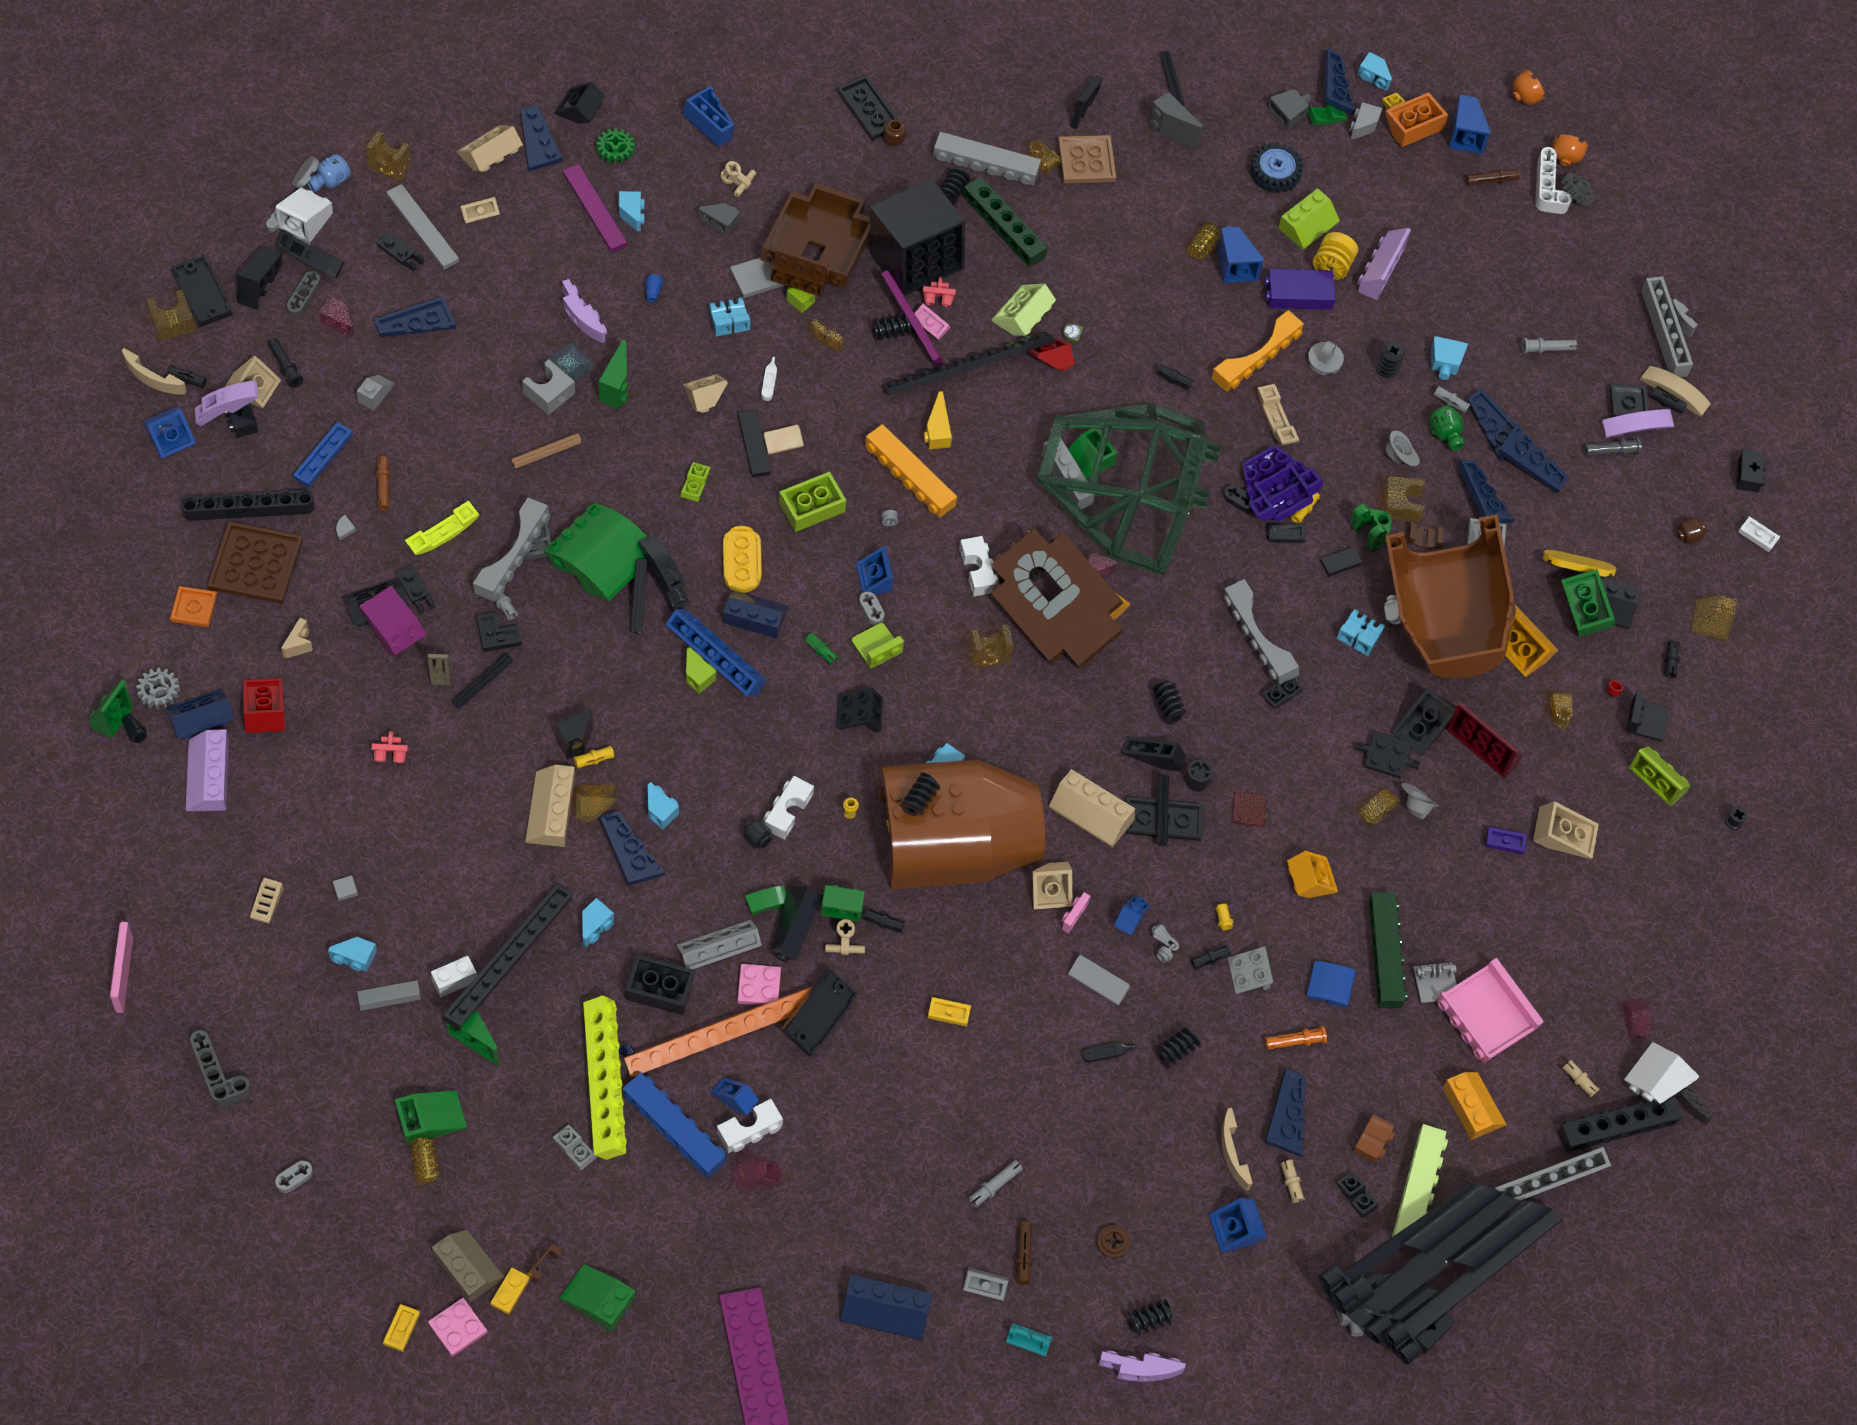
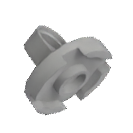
[1307,341,1344,375]

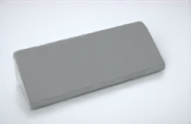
[1068,955,1130,1006]
[357,980,421,1011]

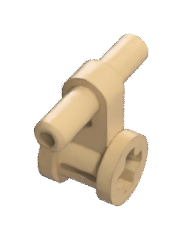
[720,161,756,197]
[825,919,865,955]

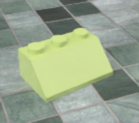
[991,284,1056,336]

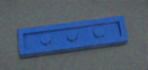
[293,422,353,488]

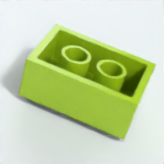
[779,472,846,532]

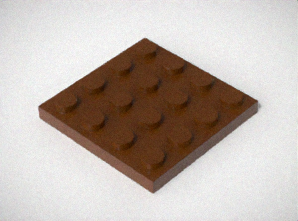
[207,521,303,604]

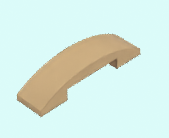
[122,348,187,395]
[1640,366,1711,417]
[1257,384,1299,445]
[1221,1108,1253,1191]

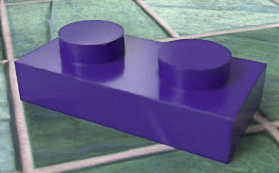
[1485,827,1527,854]

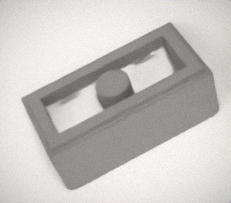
[963,1268,1009,1301]

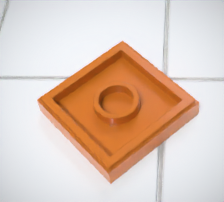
[170,586,217,628]

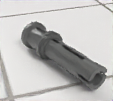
[1585,438,1642,456]

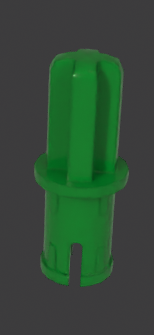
[805,633,839,666]

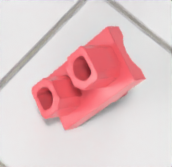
[922,277,956,307]
[372,731,409,763]

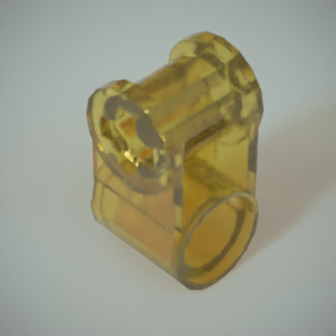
[1028,140,1061,174]
[1550,692,1573,729]

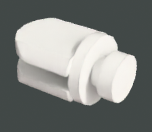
[1384,595,1401,625]

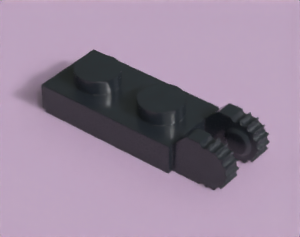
[376,231,425,272]
[395,565,435,614]

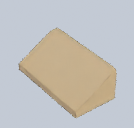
[459,197,500,224]
[763,425,804,455]

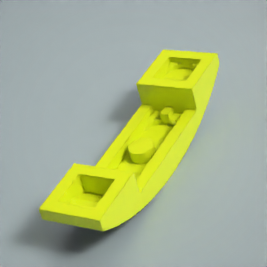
[405,501,479,555]

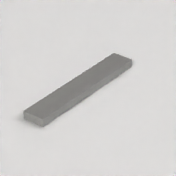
[386,184,459,270]

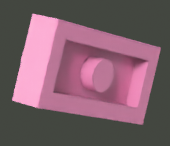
[915,304,950,341]
[1061,892,1091,934]

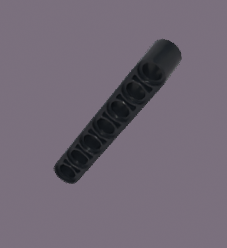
[181,490,315,521]

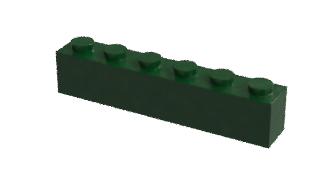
[1368,892,1408,1008]

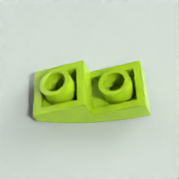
[681,462,711,502]

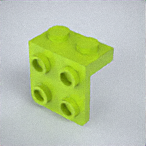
[852,623,904,669]

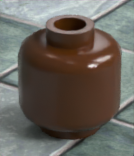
[883,119,906,146]
[1677,517,1706,544]

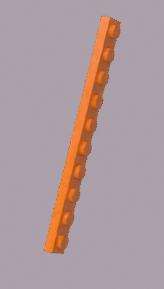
[623,987,812,1077]

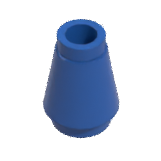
[645,274,663,302]

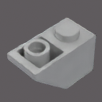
[1349,102,1382,139]

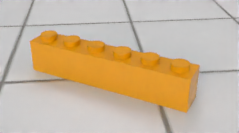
[865,424,957,518]

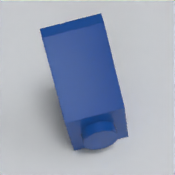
[711,1077,759,1115]

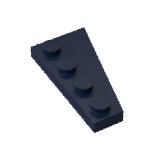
[1323,49,1356,115]
[521,104,562,171]
[1457,459,1515,524]
[599,811,665,886]
[1264,1069,1305,1157]

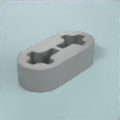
[859,592,885,625]
[275,1161,313,1193]

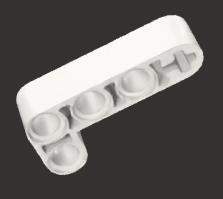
[1535,147,1572,214]

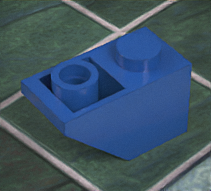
[1114,896,1150,935]

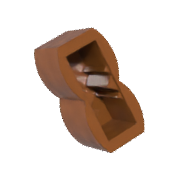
[1353,1114,1395,1163]

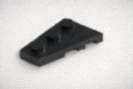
[1070,75,1103,130]

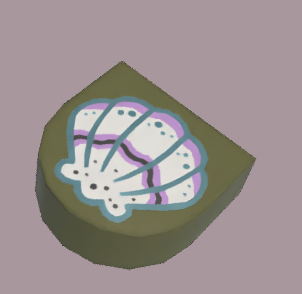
[1063,324,1084,344]

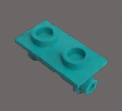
[1006,1323,1052,1357]

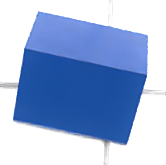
[856,546,893,594]

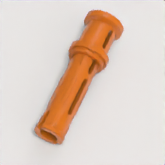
[1265,1026,1327,1050]

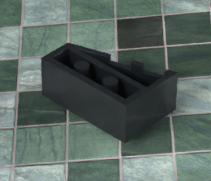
[236,245,283,310]

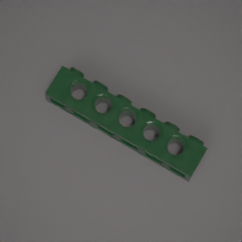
[963,177,1047,268]

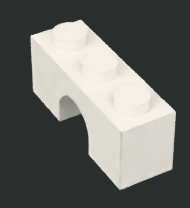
[959,536,998,597]
[763,776,814,840]
[717,1099,783,1153]

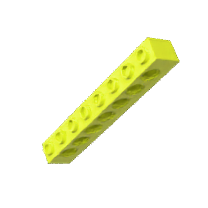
[583,996,626,1160]

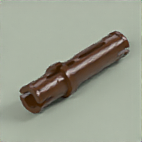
[1466,169,1519,186]
[1016,1221,1033,1285]

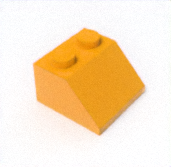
[1287,850,1338,898]

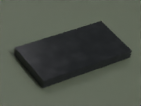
[836,75,899,141]
[1124,797,1203,841]

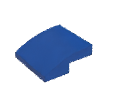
[1307,961,1356,1007]

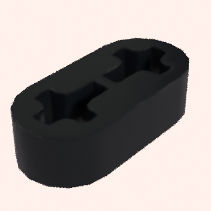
[1223,485,1253,513]

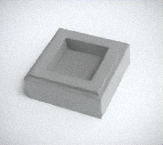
[333,876,358,901]

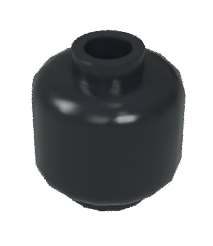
[743,819,772,849]

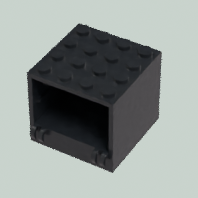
[870,179,965,296]

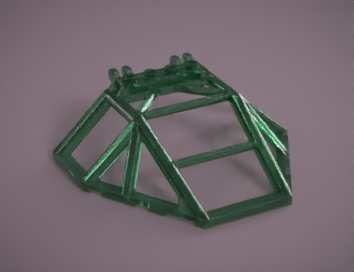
[1037,403,1221,576]

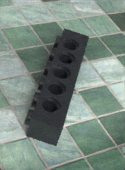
[1558,1096,1682,1153]

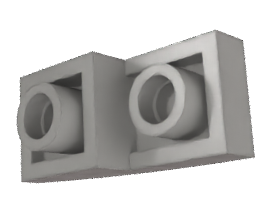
[1672,299,1698,338]
[553,1125,597,1170]

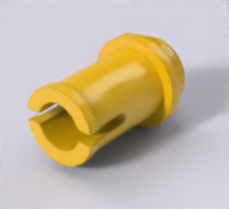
[843,798,859,819]
[1215,904,1234,930]

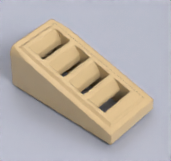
[250,878,284,924]

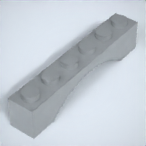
[473,497,550,602]
[1223,579,1299,685]

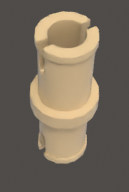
[1562,1060,1600,1098]
[1281,1160,1305,1203]

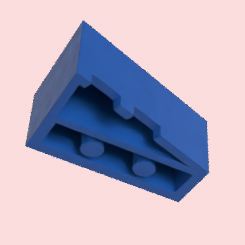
[683,86,734,147]

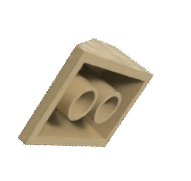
[1533,801,1599,859]

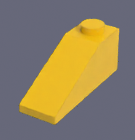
[923,391,952,449]

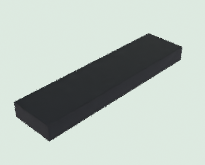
[738,410,771,477]

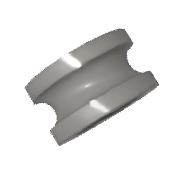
[881,510,898,526]

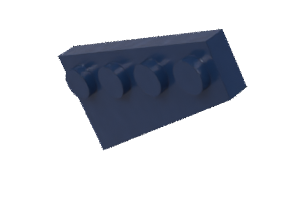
[374,296,456,337]
[1467,389,1516,462]
[1498,423,1569,493]

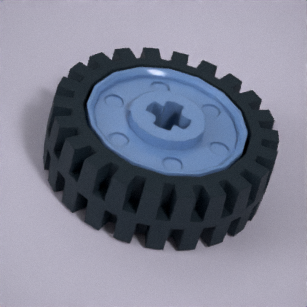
[1250,143,1303,193]

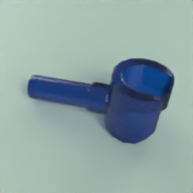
[619,1044,635,1057]

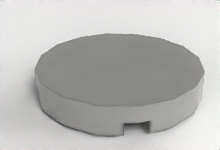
[292,156,319,188]

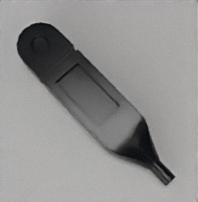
[1082,1042,1136,1063]

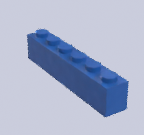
[623,1073,726,1179]

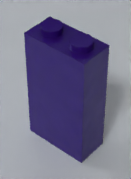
[1264,269,1335,310]

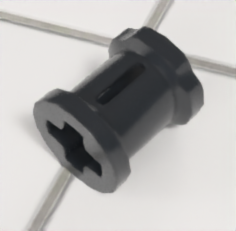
[1725,807,1747,830]

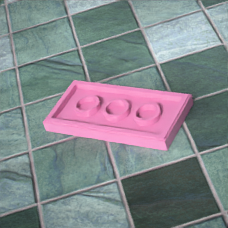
[110,922,133,1013]

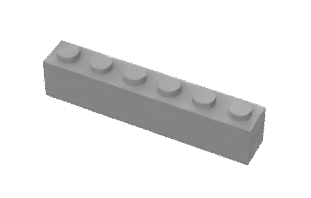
[933,132,1041,186]
[1641,276,1693,377]
[1494,1147,1611,1200]

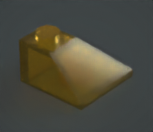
[1690,595,1738,641]
[576,784,617,822]

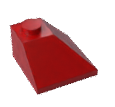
[1026,338,1075,371]

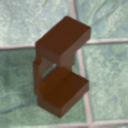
[1408,523,1444,549]
[527,1243,562,1283]

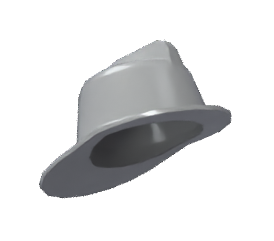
[1386,431,1420,466]
[1401,783,1439,819]

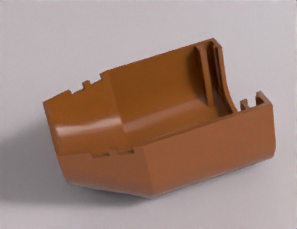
[1385,514,1516,679]
[877,759,1045,889]

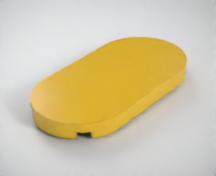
[723,526,762,593]
[1542,550,1617,577]

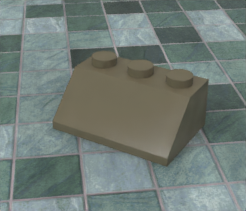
[432,1230,504,1303]

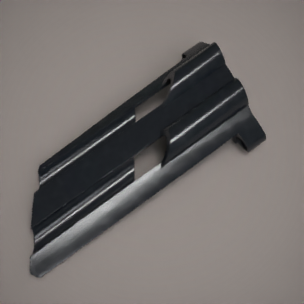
[1318,1183,1563,1365]

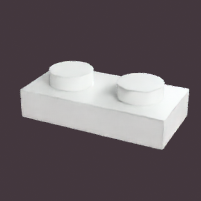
[1738,516,1780,552]

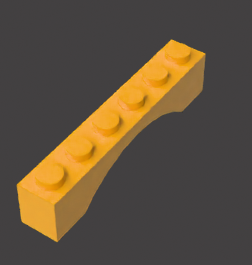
[1212,310,1304,392]

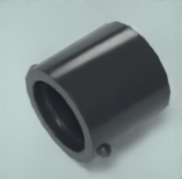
[1183,759,1213,792]

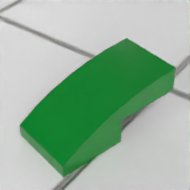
[1308,104,1347,125]
[745,886,787,915]

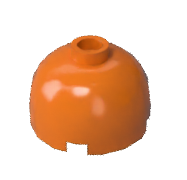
[1512,70,1545,105]
[1552,134,1588,166]

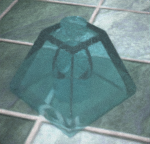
[544,342,595,381]

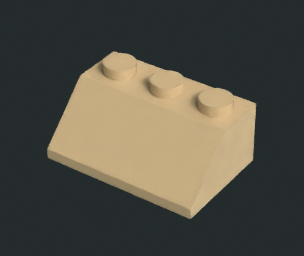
[457,125,523,172]

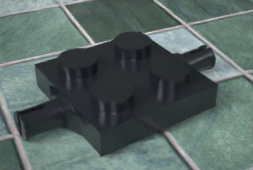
[1355,731,1420,779]

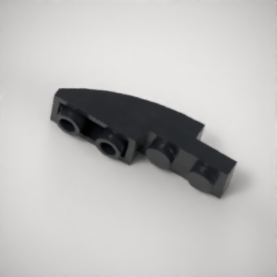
[276,229,344,279]
[638,534,689,611]

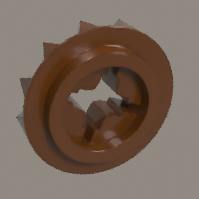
[1097,1226,1130,1258]

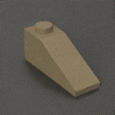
[428,654,452,685]

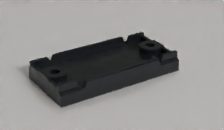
[171,255,233,328]
[780,969,858,1056]

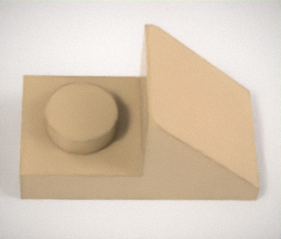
[281,618,313,658]

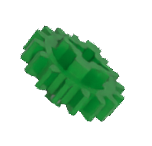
[596,128,635,164]

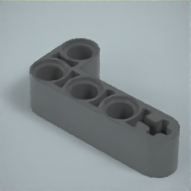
[190,1030,251,1108]

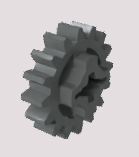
[1562,172,1595,207]

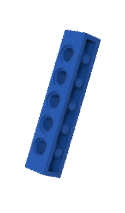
[665,609,767,696]

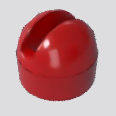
[1607,680,1623,697]

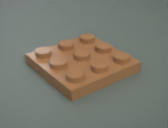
[1058,135,1116,184]

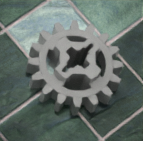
[136,668,180,709]

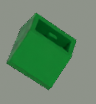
[1068,426,1117,480]
[821,885,865,922]

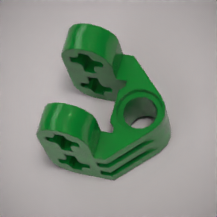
[1350,503,1392,551]

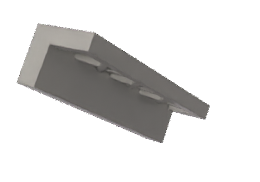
[676,919,762,969]

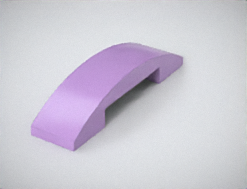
[1602,409,1674,438]

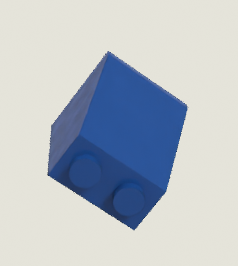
[1449,95,1490,154]
[1216,226,1264,283]

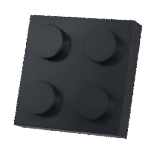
[1609,384,1649,417]

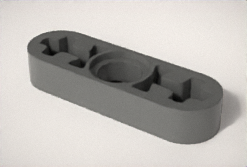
[287,271,321,317]

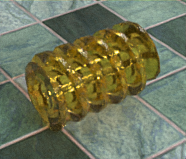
[1186,221,1220,260]
[410,1138,441,1185]

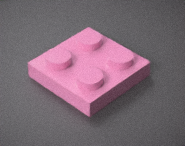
[738,964,781,1005]
[428,1298,487,1357]

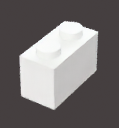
[431,956,477,998]

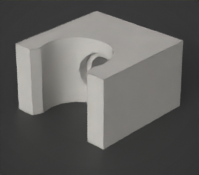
[522,360,575,415]

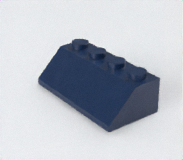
[840,1275,932,1340]

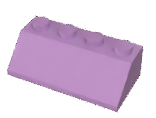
[1357,228,1411,300]
[186,730,229,811]

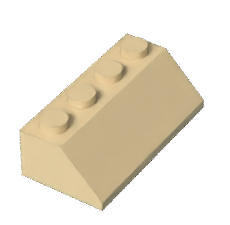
[526,765,575,847]
[1049,769,1135,847]

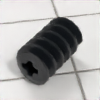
[940,168,970,206]
[872,313,912,341]
[1376,341,1405,378]
[1152,682,1187,724]
[900,772,941,816]
[1156,1027,1201,1069]
[1126,1299,1172,1336]

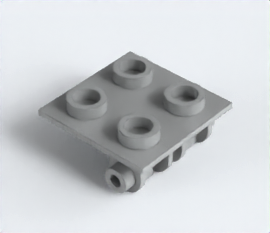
[1228,946,1274,994]
[1413,962,1457,1003]

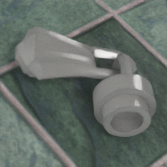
[1152,924,1179,963]

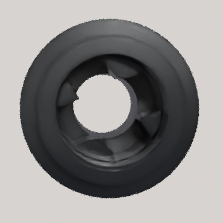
[122,715,147,743]

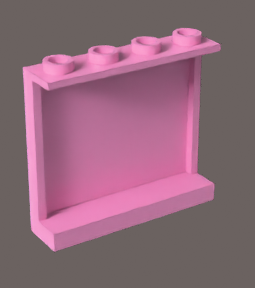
[1436,958,1544,1063]

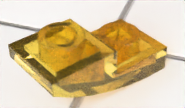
[809,319,843,352]
[1358,789,1400,825]

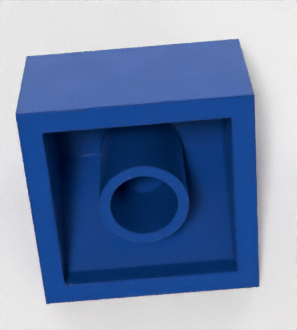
[142,406,196,458]
[1209,1198,1267,1253]

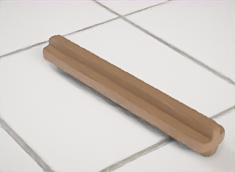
[511,433,581,468]

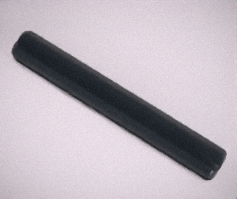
[1161,51,1184,107]
[631,558,647,634]
[452,653,513,709]
[1157,774,1169,846]

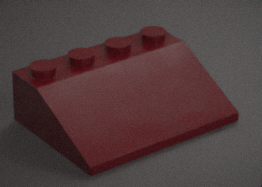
[1446,702,1523,778]

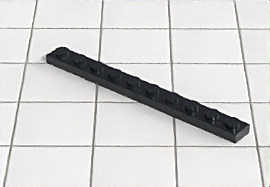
[881,331,1055,395]
[442,884,573,1030]

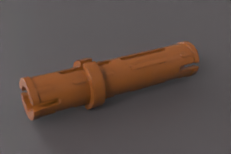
[376,456,391,511]

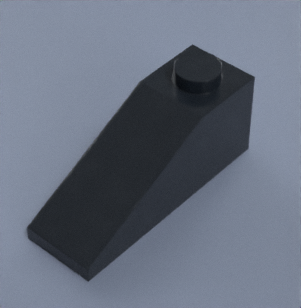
[1121,737,1186,771]

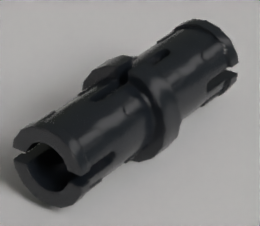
[1156,364,1193,390]
[168,365,207,389]
[1650,387,1687,414]
[1664,640,1680,678]
[864,908,905,934]
[1190,945,1231,970]

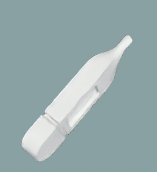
[761,357,777,401]

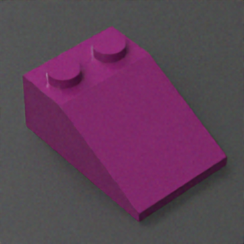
[359,586,427,655]

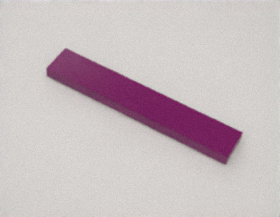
[563,164,627,252]
[881,270,943,365]

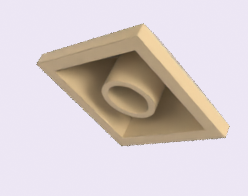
[225,356,281,408]
[683,374,727,413]
[1032,862,1073,909]

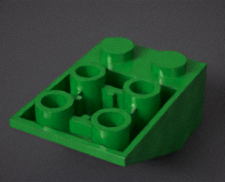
[395,1090,467,1145]

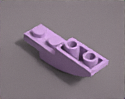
[562,279,607,343]
[195,381,258,426]
[1098,1351,1186,1381]

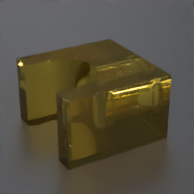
[366,131,411,181]
[147,290,196,341]
[1384,476,1425,523]
[968,625,1013,669]

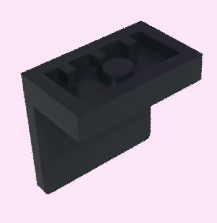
[837,687,883,732]
[1626,689,1669,741]

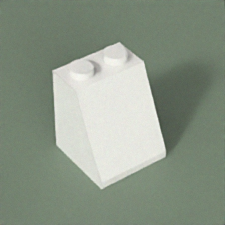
[275,188,333,243]
[1624,1042,1699,1104]

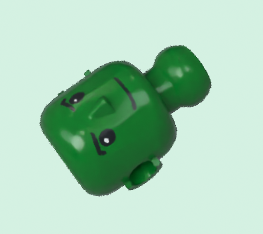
[1429,406,1465,451]

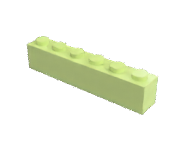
[1392,1124,1448,1237]

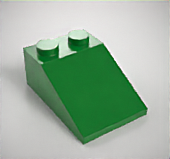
[599,340,629,409]
[1561,569,1615,638]
[89,680,133,739]
[446,1010,499,1066]
[560,1264,636,1332]

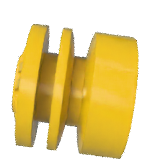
[1313,232,1358,280]

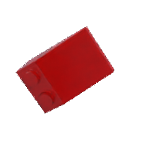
[243,678,285,733]

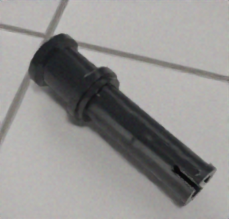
[267,338,304,388]

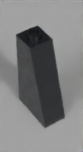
[770,886,824,962]

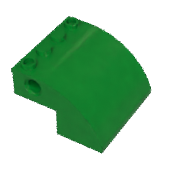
[544,503,647,601]

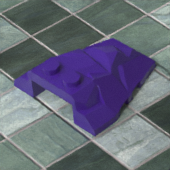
[1242,445,1323,522]

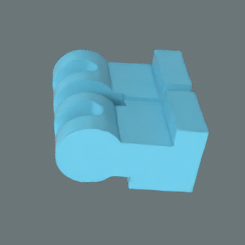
[709,297,750,336]
[1336,609,1385,656]

